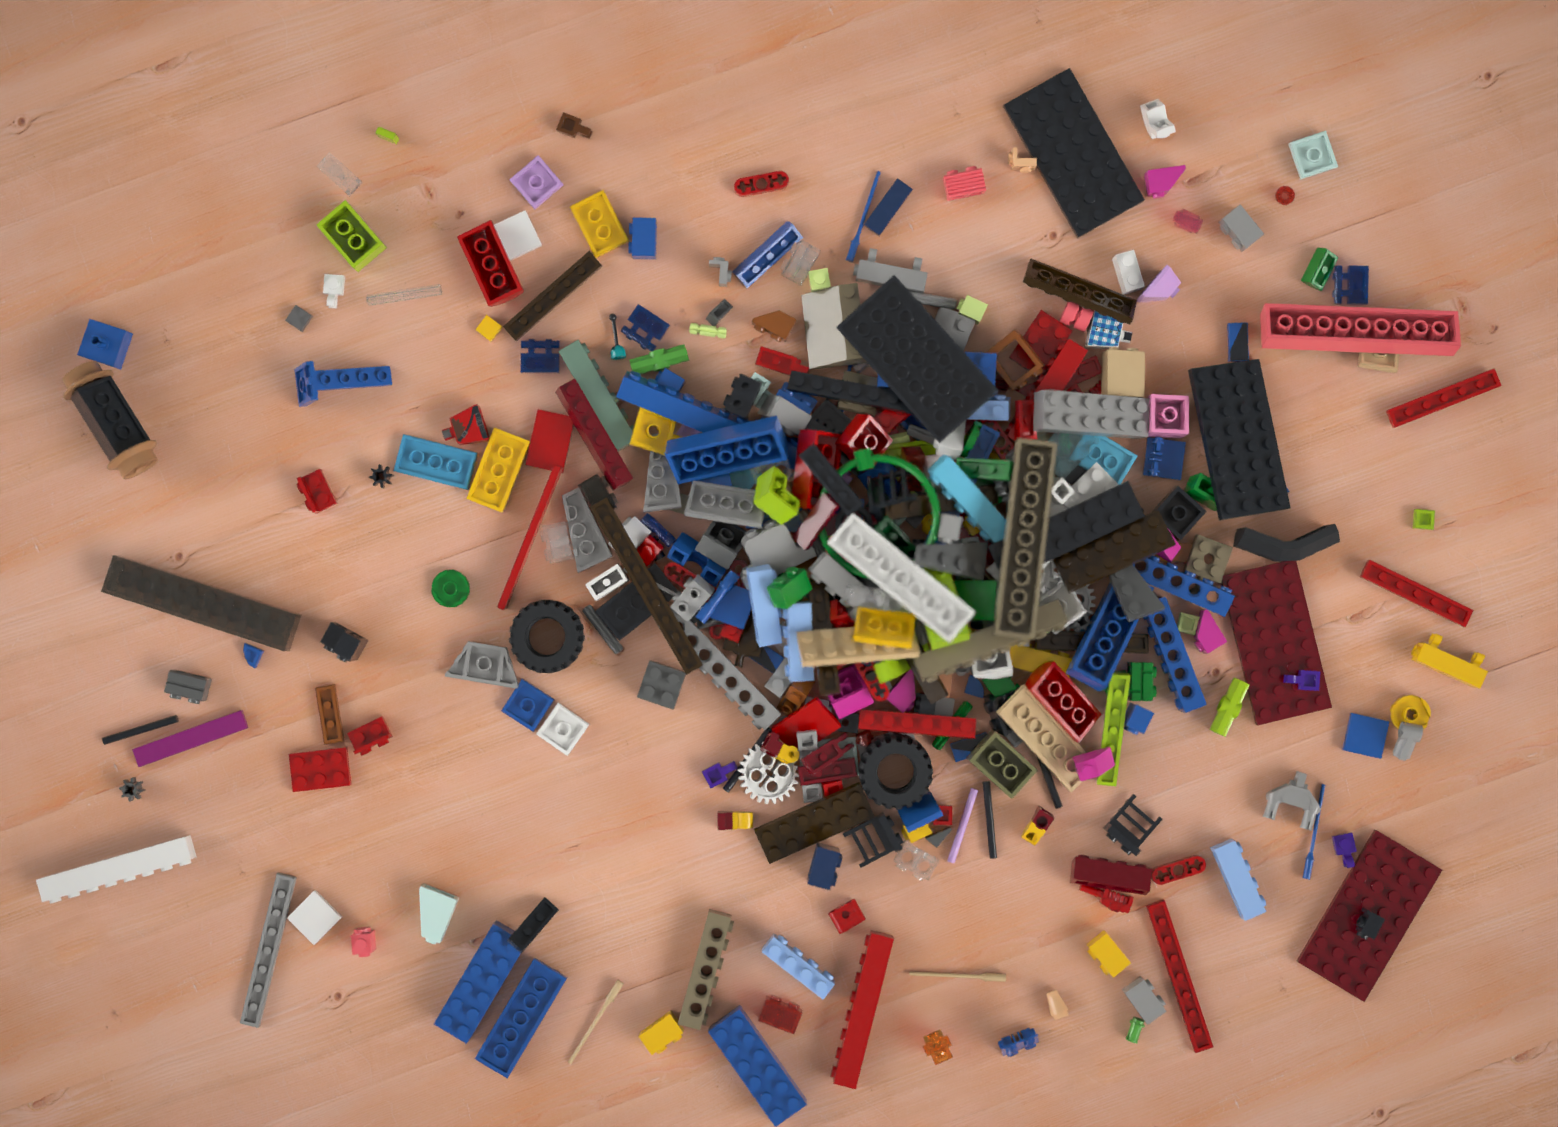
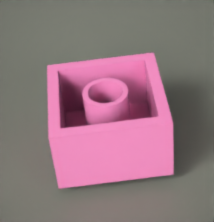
[1147,394,1189,438]

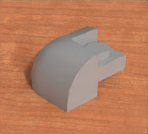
[935,308,975,351]

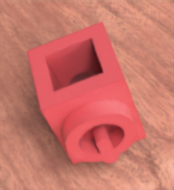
[351,927,376,957]

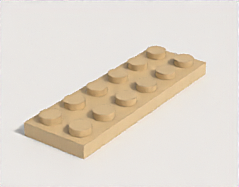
[797,627,920,667]
[996,685,1087,793]

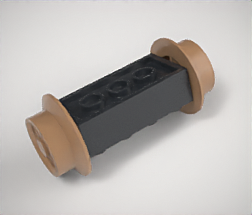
[62,361,158,479]

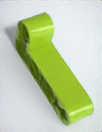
[873,643,930,683]

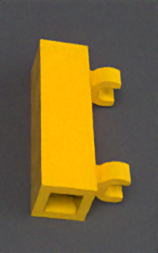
[1411,633,1488,689]

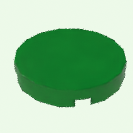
[960,421,983,458]
[431,570,470,608]

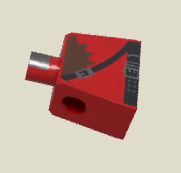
[442,404,490,445]

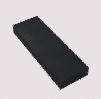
[507,897,559,953]

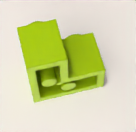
[753,466,800,525]

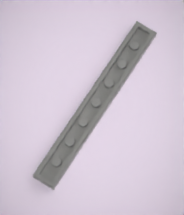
[240,872,297,1028]

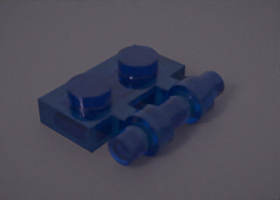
[1332,265,1369,305]
[621,304,670,351]
[521,339,560,373]

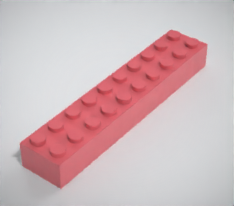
[1260,303,1461,356]

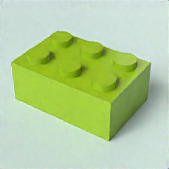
[316,200,387,272]

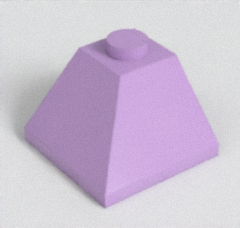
[1136,265,1181,303]

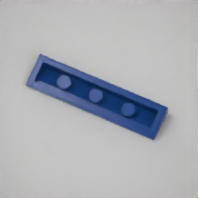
[732,221,803,288]

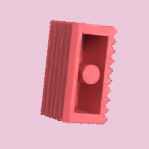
[943,166,986,201]

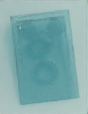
[1047,433,1101,479]

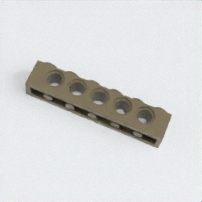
[678,909,734,1030]

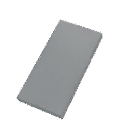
[685,480,765,528]

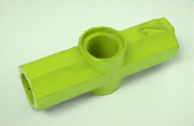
[1209,678,1249,737]

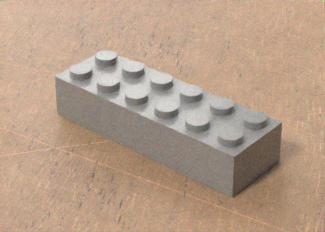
[1033,390,1149,439]

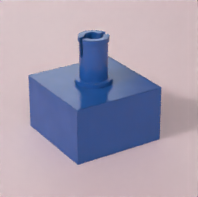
[77,319,133,370]

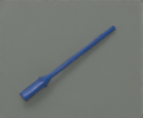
[846,171,881,262]
[1302,784,1325,880]

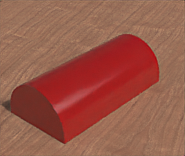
[457,220,524,307]
[1025,661,1102,743]

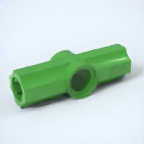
[630,344,689,374]

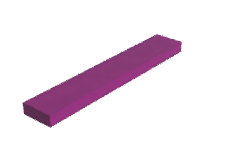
[132,710,249,767]

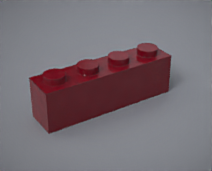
[1070,855,1152,896]

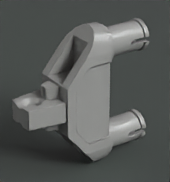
[1263,771,1321,831]

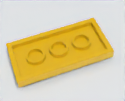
[466,428,530,513]

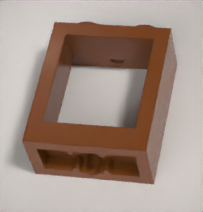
[985,329,1045,390]

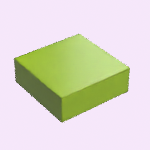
[376,127,399,145]
[1413,509,1435,530]

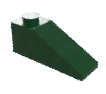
[873,516,916,560]

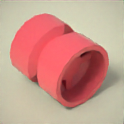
[1059,302,1094,332]

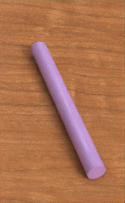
[947,788,978,863]

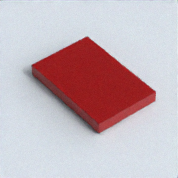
[525,409,574,473]
[772,697,841,749]

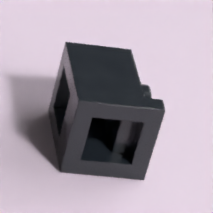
[914,693,936,715]
[834,713,860,733]
[1355,907,1385,940]

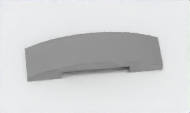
[797,730,823,803]

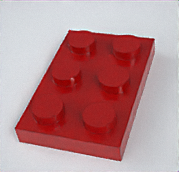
[1009,310,1073,378]
[288,747,352,792]

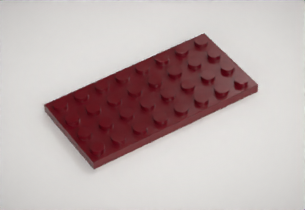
[1221,561,1332,726]
[1297,829,1442,1002]

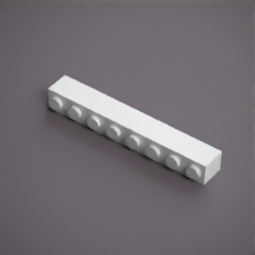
[36,835,197,904]

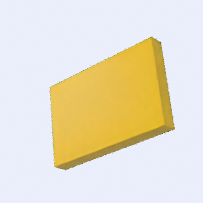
[569,190,630,258]
[853,606,916,649]

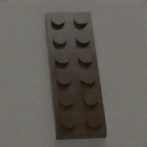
[1023,258,1137,325]
[1052,510,1176,594]
[754,782,875,864]

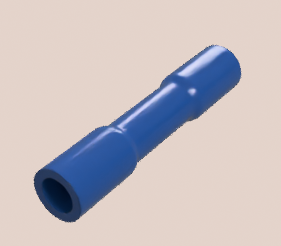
[695,570,740,624]

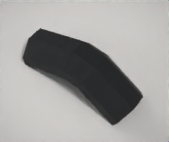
[1233,524,1340,562]

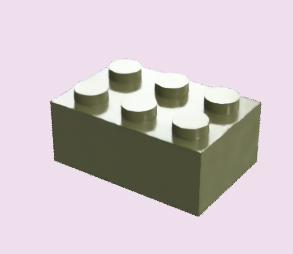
[966,729,1038,799]

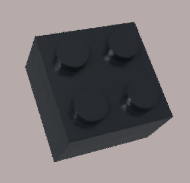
[1151,486,1207,541]

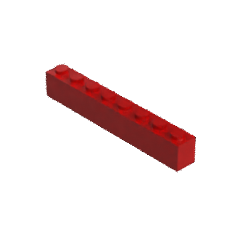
[830,930,894,1090]

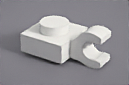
[323,274,345,308]

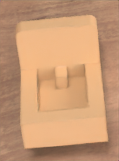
[1008,147,1037,173]

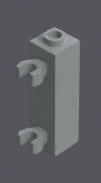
[853,248,928,293]

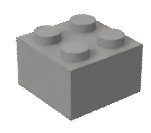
[758,393,812,437]

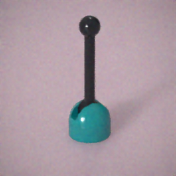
[609,314,626,360]

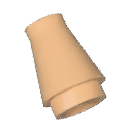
[1046,990,1069,1020]

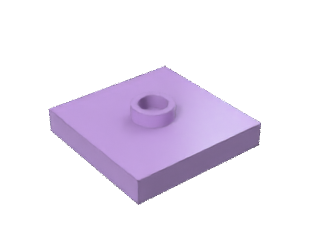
[509,155,563,210]

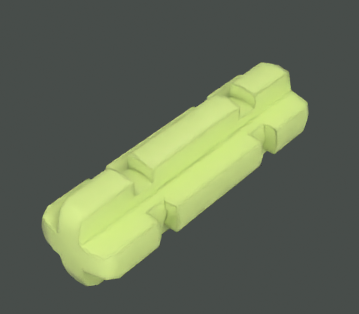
[689,323,727,338]

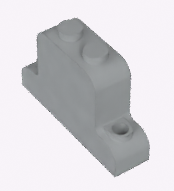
[740,519,817,590]

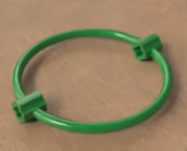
[818,448,941,579]

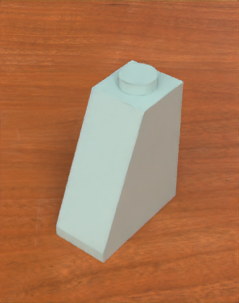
[419,884,459,944]

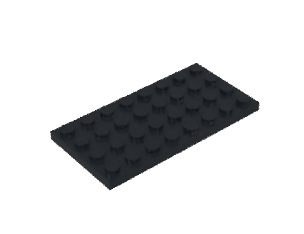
[1003,68,1145,239]
[836,275,999,443]
[1188,359,1291,521]

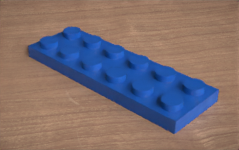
[475,958,568,1079]

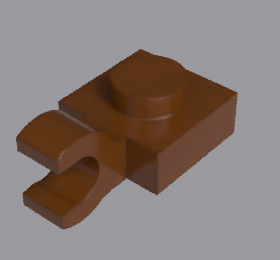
[556,112,592,139]

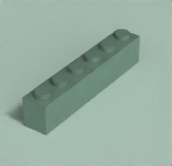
[558,340,634,452]

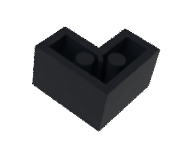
[320,622,368,662]

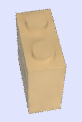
[1101,347,1145,398]

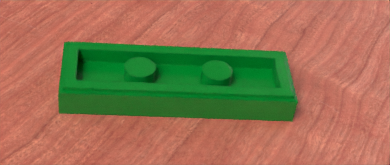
[956,458,1014,481]

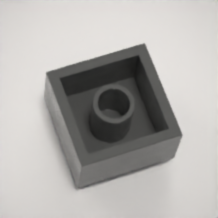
[695,521,747,570]
[637,660,686,710]

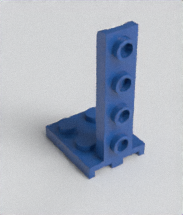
[294,361,392,407]

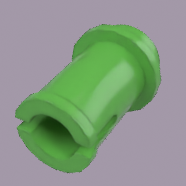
[1125,1017,1145,1043]

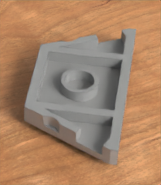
[445,641,519,689]

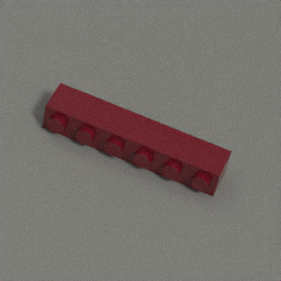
[555,379,633,491]

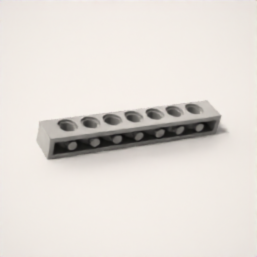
[657,608,781,730]

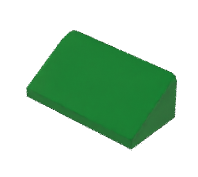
[1301,247,1339,291]

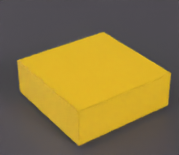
[475,315,503,342]

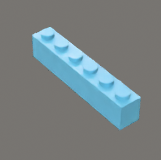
[927,455,1006,544]

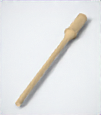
[909,971,1006,982]
[568,980,624,1064]

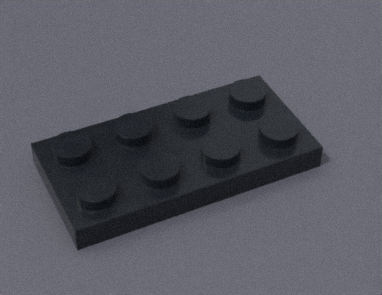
[596,563,678,641]

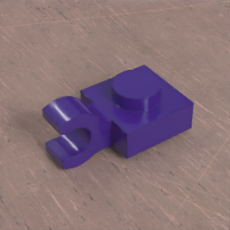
[1284,670,1320,691]
[702,761,738,789]
[1332,832,1357,868]

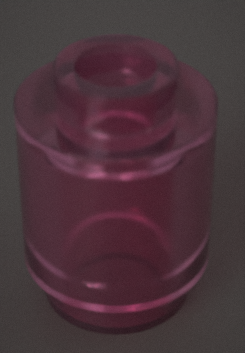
[1173,208,1203,233]

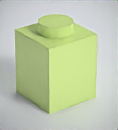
[808,268,831,292]
[956,295,988,324]

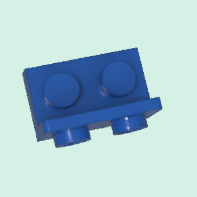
[776,382,817,415]

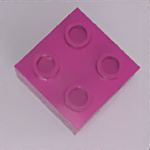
[828,664,874,719]

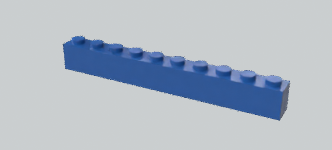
[616,371,798,470]

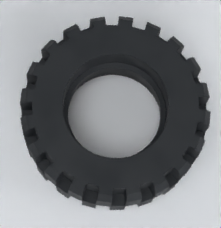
[509,600,585,673]
[858,733,933,810]

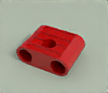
[828,899,866,934]

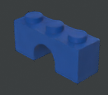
[667,532,727,587]

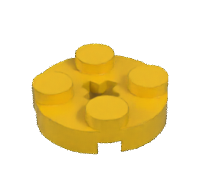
[1390,695,1431,730]

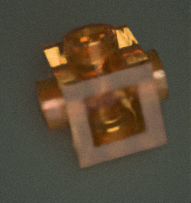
[923,1029,953,1065]

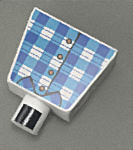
[1084,311,1132,349]

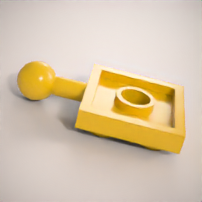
[629,407,690,456]

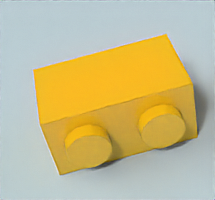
[1086,930,1131,978]
[638,1010,684,1055]

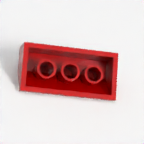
[792,429,841,509]

